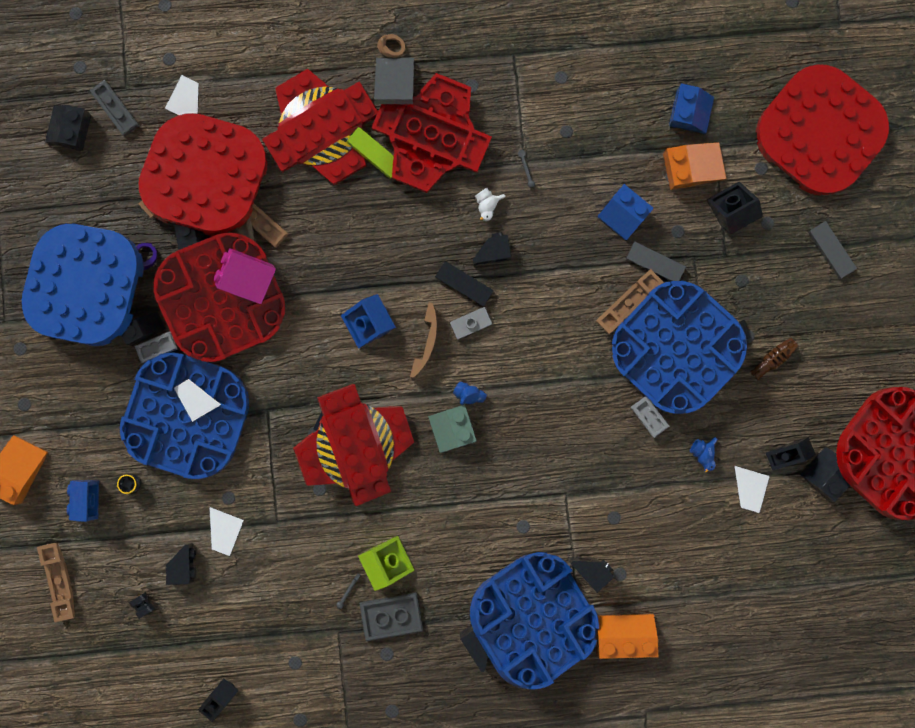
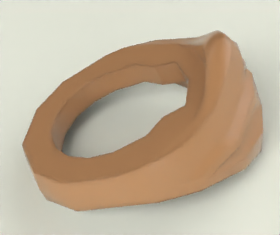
[377,34,405,58]

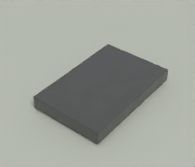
[374,58,414,104]
[359,592,423,641]

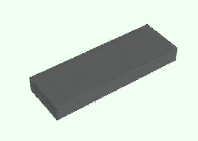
[89,80,139,137]
[808,221,857,279]
[626,242,686,281]

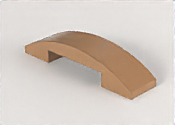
[596,269,664,334]
[410,302,437,378]
[37,542,75,622]

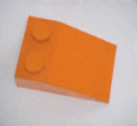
[663,142,726,190]
[0,435,48,505]

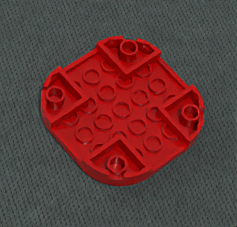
[756,65,889,196]
[139,113,267,236]
[154,233,285,362]
[836,387,915,520]

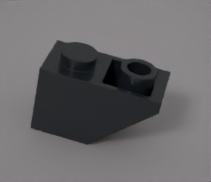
[166,543,197,585]

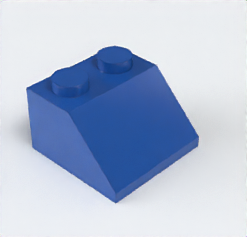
[669,83,714,134]
[597,184,653,241]
[341,294,396,349]
[67,480,99,522]

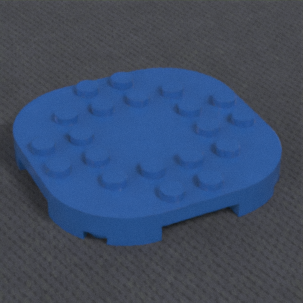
[22,224,144,346]
[612,281,747,414]
[120,353,249,479]
[470,552,599,689]

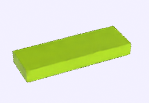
[346,127,393,179]

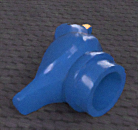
[453,381,487,405]
[690,437,718,472]

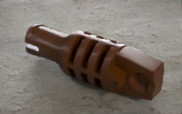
[750,338,799,381]

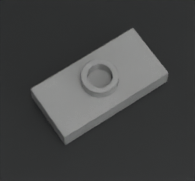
[450,307,492,340]
[135,332,179,364]
[630,396,670,438]

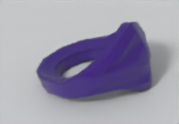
[136,243,158,270]

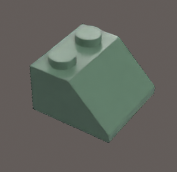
[428,404,476,453]

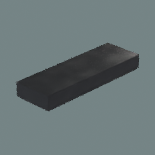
[435,261,494,307]

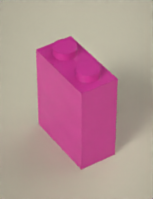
[214,248,276,304]

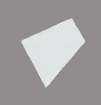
[165,75,199,115]
[174,379,221,422]
[735,466,770,513]
[210,507,244,556]

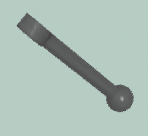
[518,150,535,188]
[336,573,360,609]

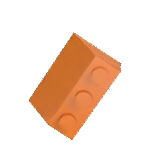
[596,614,658,659]

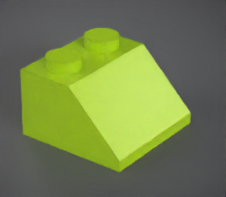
[358,536,414,591]

